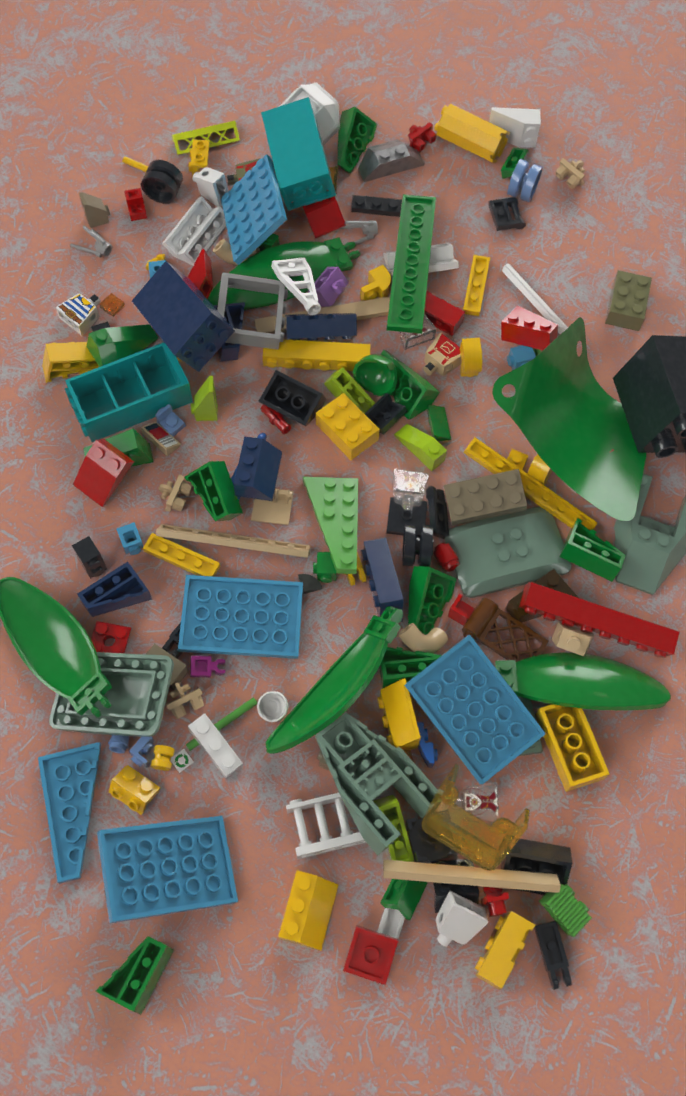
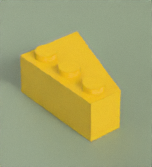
[42,342,99,383]
[474,911,535,990]

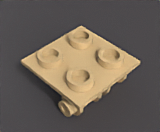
[251,488,294,525]

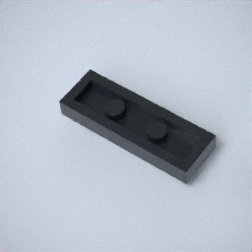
[351,195,402,217]

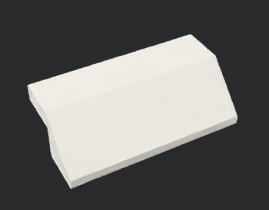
[162,196,226,266]
[383,243,459,279]

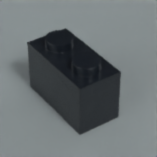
[72,536,107,579]

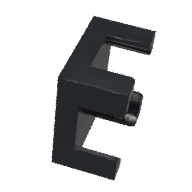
[405,809,460,863]

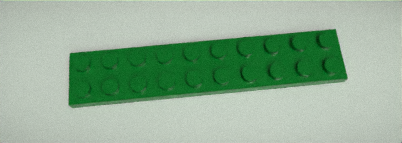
[387,194,436,334]

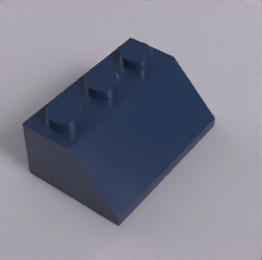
[234,436,282,501]

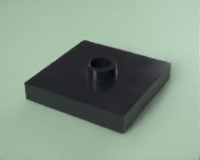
[386,497,428,537]

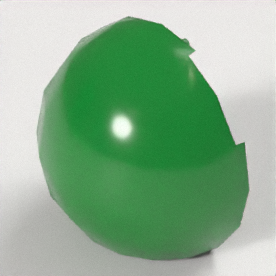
[353,354,397,396]

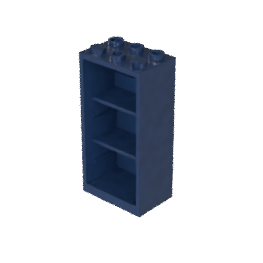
[132,261,235,372]

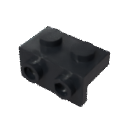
[365,393,407,435]

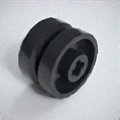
[141,160,183,204]
[402,524,434,567]

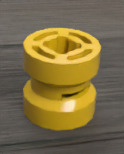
[150,745,175,771]

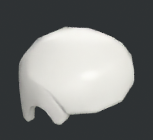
[257,691,289,722]

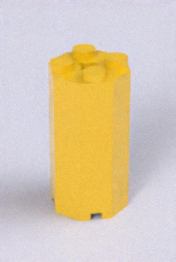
[434,104,510,163]

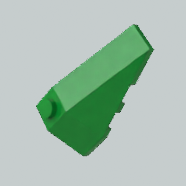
[337,107,377,173]
[86,324,158,367]
[381,350,440,420]
[408,566,457,635]

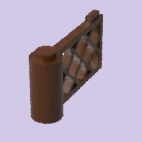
[462,598,549,662]

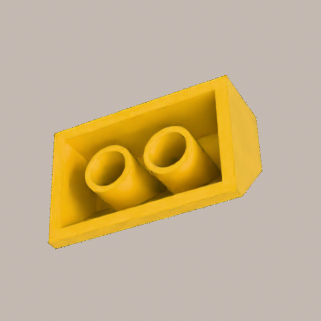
[377,679,421,751]
[278,870,338,951]

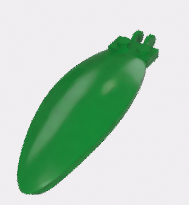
[208,237,360,310]
[0,577,112,718]
[266,606,404,754]
[495,652,671,711]

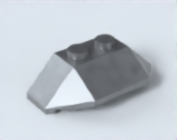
[358,139,424,182]

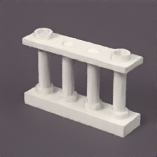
[286,793,366,859]

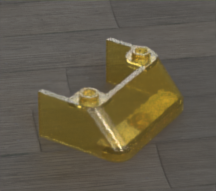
[422,764,530,871]

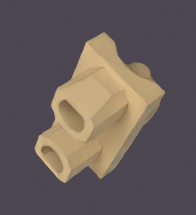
[556,158,585,189]
[158,475,192,512]
[166,682,204,719]

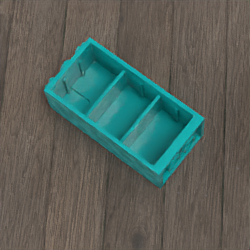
[261,97,336,211]
[65,342,193,442]

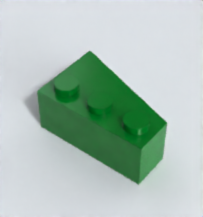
[83,428,154,467]
[184,461,243,522]

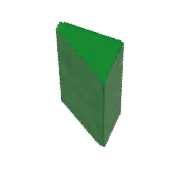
[501,147,528,179]
[427,405,451,441]

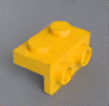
[189,140,210,178]
[109,765,161,815]

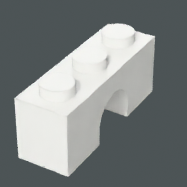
[188,713,243,778]

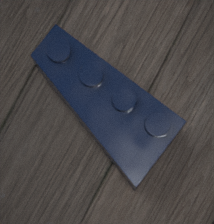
[285,313,357,340]
[361,538,404,622]

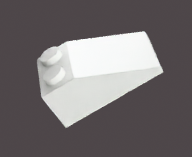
[489,107,541,148]

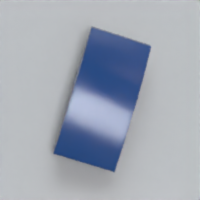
[417,722,438,768]

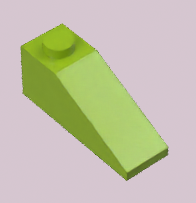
[324,367,375,414]
[191,376,218,421]
[394,424,447,471]
[373,794,415,862]

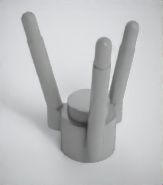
[340,220,378,245]
[70,226,113,258]

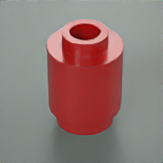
[433,543,460,572]

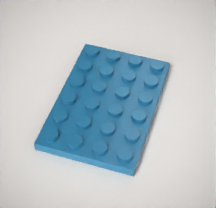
[221,154,287,265]
[178,575,303,659]
[404,635,546,785]
[97,816,238,924]

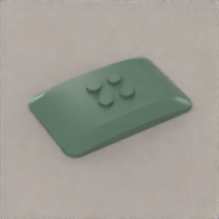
[444,507,572,598]
[49,652,174,737]

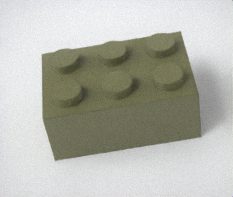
[605,270,652,331]

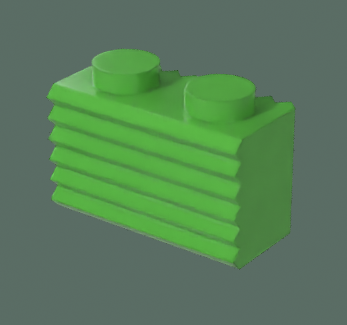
[539,884,592,937]

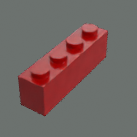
[424,291,465,336]

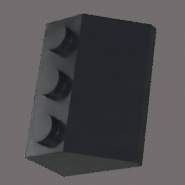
[258,370,326,426]
[501,836,573,895]

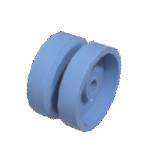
[507,159,543,202]

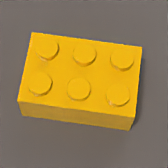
[316,393,380,460]

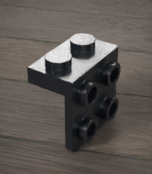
[431,859,480,913]

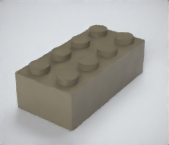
[444,469,527,526]

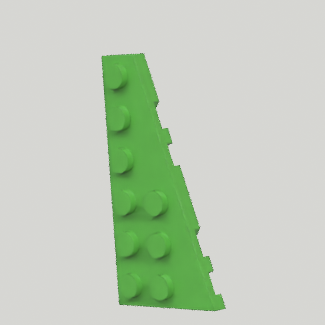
[303,477,358,574]

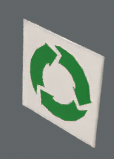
[171,749,194,773]

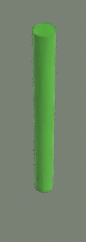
[185,697,258,751]

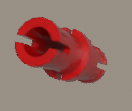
[260,405,292,435]

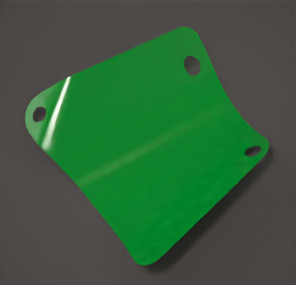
[492,317,647,521]

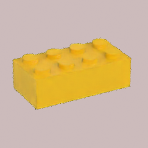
[535,704,610,792]

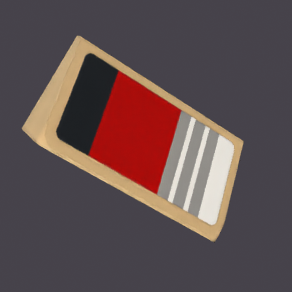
[141,421,181,456]

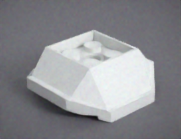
[280,82,340,146]

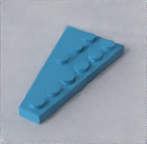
[38,742,101,884]

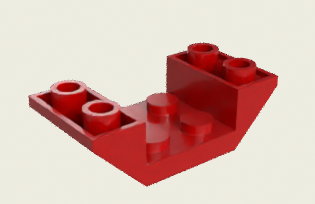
[302,190,346,239]

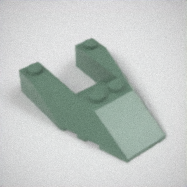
[614,474,686,595]
[315,713,444,856]

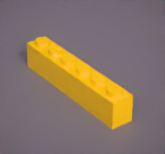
[262,339,371,371]

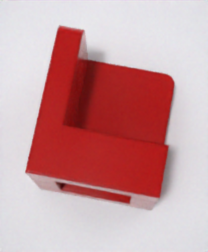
[448,593,475,626]

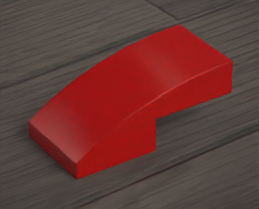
[124,188,147,221]

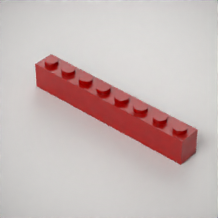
[519,582,680,658]

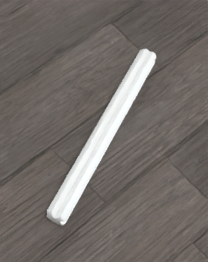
[502,264,568,334]

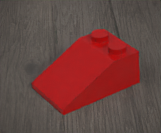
[73,439,134,507]

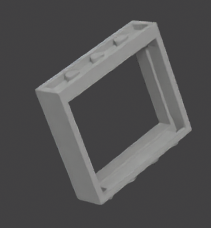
[217,272,288,350]

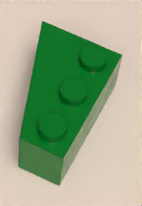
[559,518,626,582]
[379,647,441,689]
[95,936,174,1015]

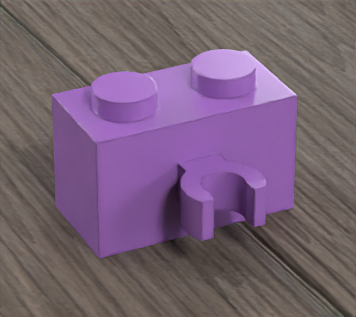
[308,267,349,307]

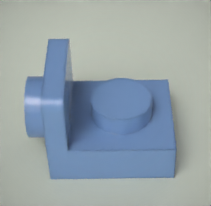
[155,404,186,436]
[129,736,154,768]

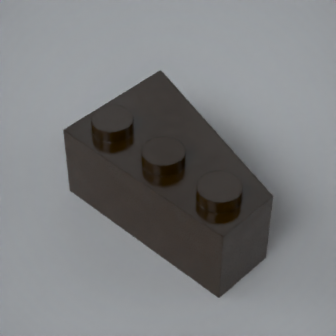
[505,569,579,623]

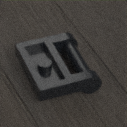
[488,197,526,231]

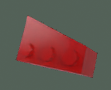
[501,305,558,350]

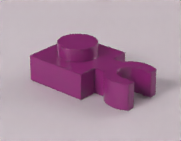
[190,656,225,678]

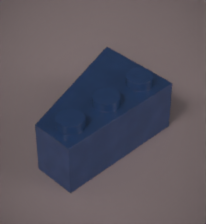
[213,302,245,362]
[77,562,152,617]

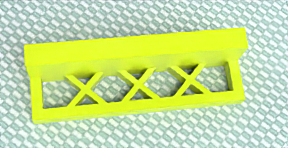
[171,120,240,155]

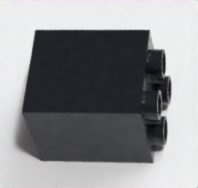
[613,335,686,458]

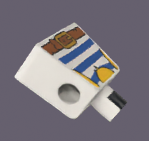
[56,294,101,336]

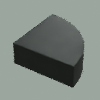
[298,574,322,594]

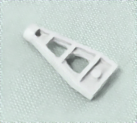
[271,258,321,315]

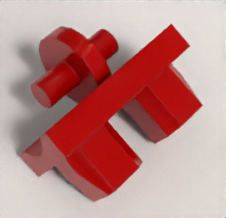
[408,122,437,152]
[481,887,509,917]

